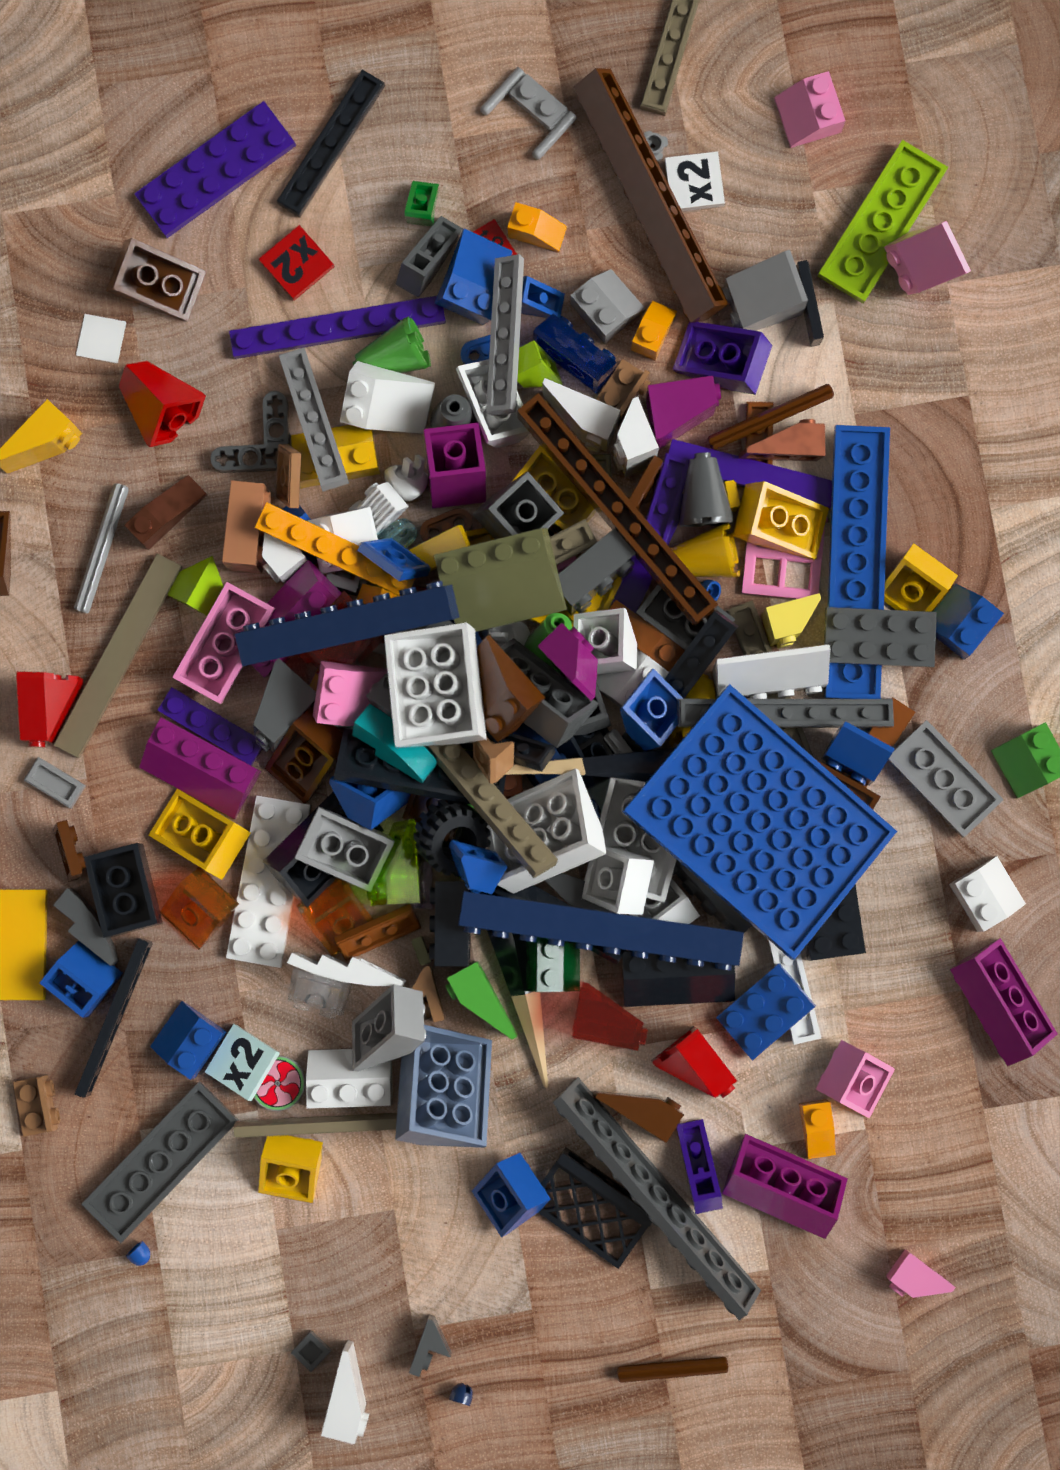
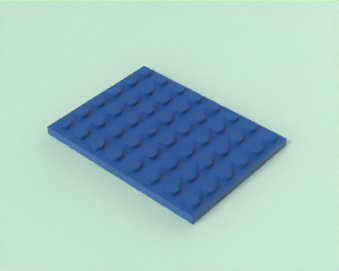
[622,684,897,960]

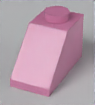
[886,1249,956,1298]

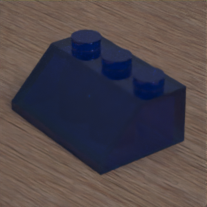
[533,314,617,394]

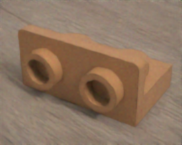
[596,359,652,423]
[13,1075,60,1137]

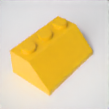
[291,425,380,488]

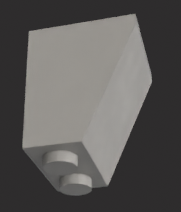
[721,250,808,331]

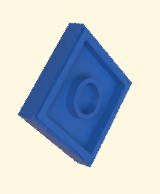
[357,538,431,581]

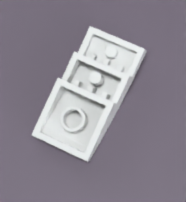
[287,952,407,986]

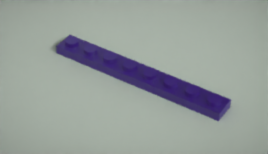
[229,295,446,359]

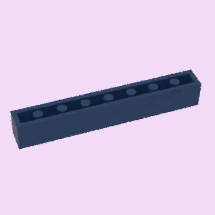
[235,581,460,667]

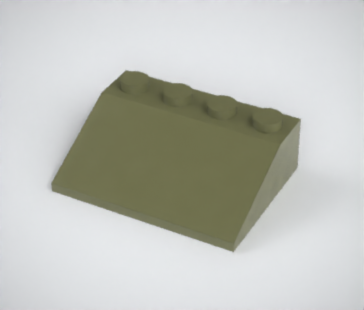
[434,528,567,632]

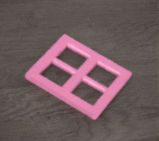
[741,518,828,600]

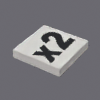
[665,152,725,211]

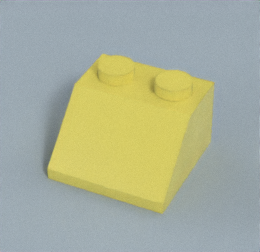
[761,593,821,649]

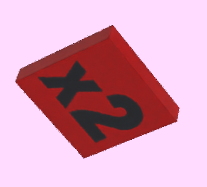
[259,225,335,301]

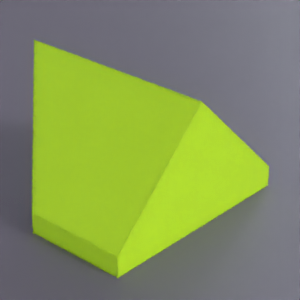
[167,556,224,616]

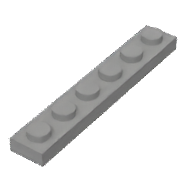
[486,254,524,416]
[279,348,349,492]

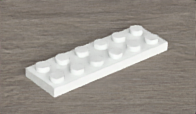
[226,795,311,968]

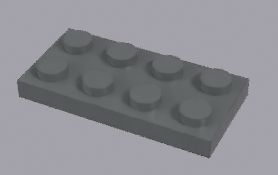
[824,607,937,668]

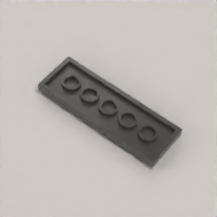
[81,1082,239,1243]

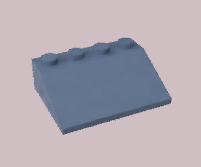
[395,1025,492,1148]

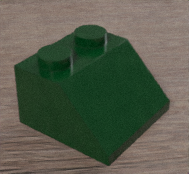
[526,937,580,992]

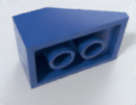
[435,228,512,325]

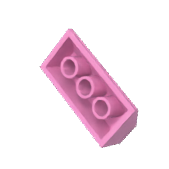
[172,582,275,704]

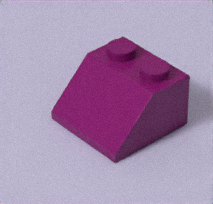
[538,623,598,701]

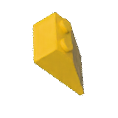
[0,399,83,474]
[733,481,829,560]
[149,789,251,880]

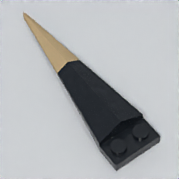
[505,748,675,782]
[479,892,548,1089]

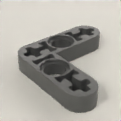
[210,391,290,473]

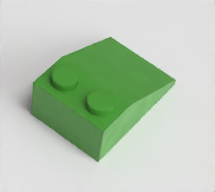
[445,961,518,1039]

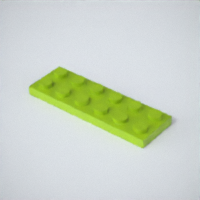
[817,140,948,304]

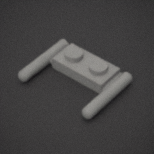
[480,67,577,160]

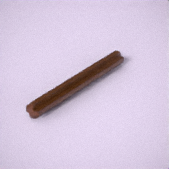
[708,384,834,450]

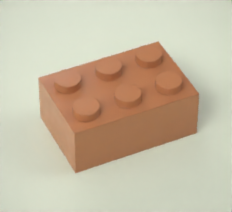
[222,480,275,574]

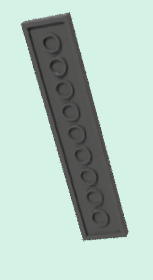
[553,1077,761,1321]

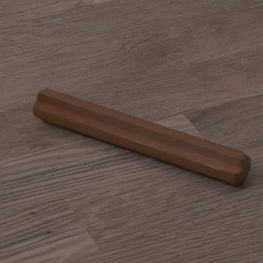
[617,1357,729,1383]

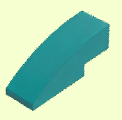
[352,704,438,783]

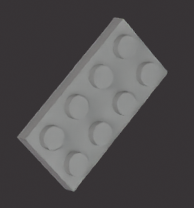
[888,720,1004,838]

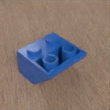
[40,941,124,1018]

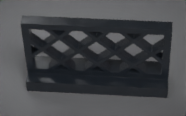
[538,1147,652,1269]

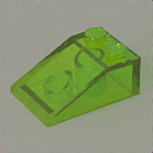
[367,819,420,906]

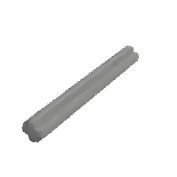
[74,483,129,613]

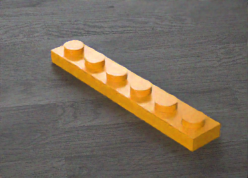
[254,502,415,596]

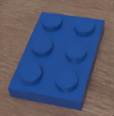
[716,963,816,1060]

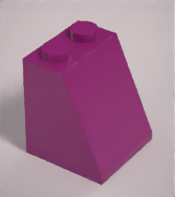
[645,376,721,450]
[424,423,486,509]

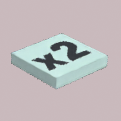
[205,1024,280,1101]

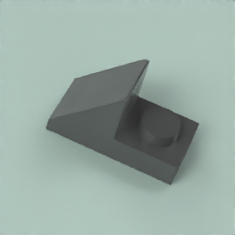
[409,1314,452,1377]

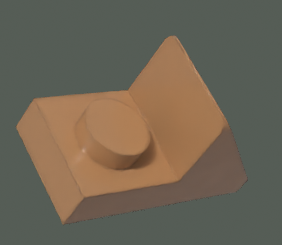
[473,736,514,784]
[412,966,446,1023]

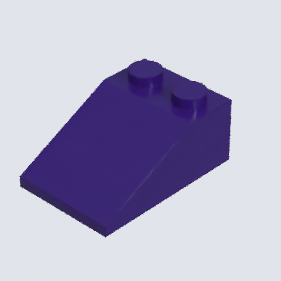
[673,321,772,395]

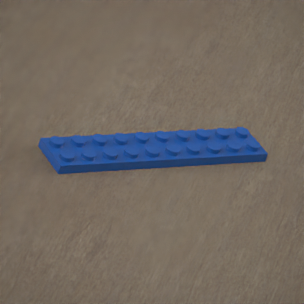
[824,425,890,699]

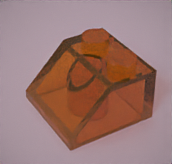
[160,867,239,950]
[296,877,374,957]

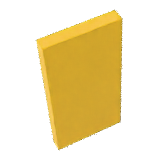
[0,890,48,1000]

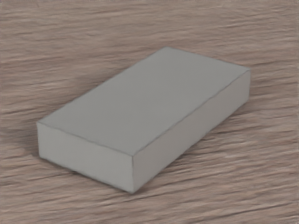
[24,757,86,809]

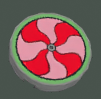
[254,1055,306,1111]

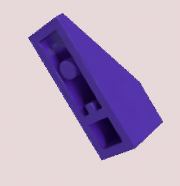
[676,1119,723,1214]

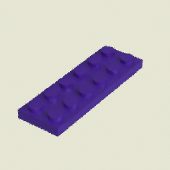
[134,101,296,238]

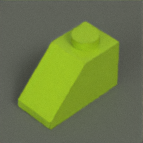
[517,340,563,388]

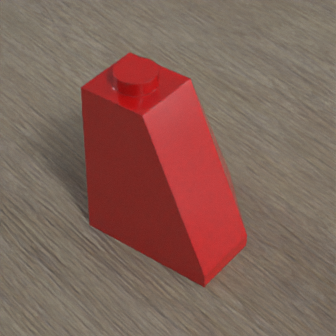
[119,361,206,447]
[16,671,84,748]
[651,1027,737,1098]

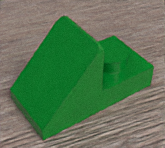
[404,181,439,226]

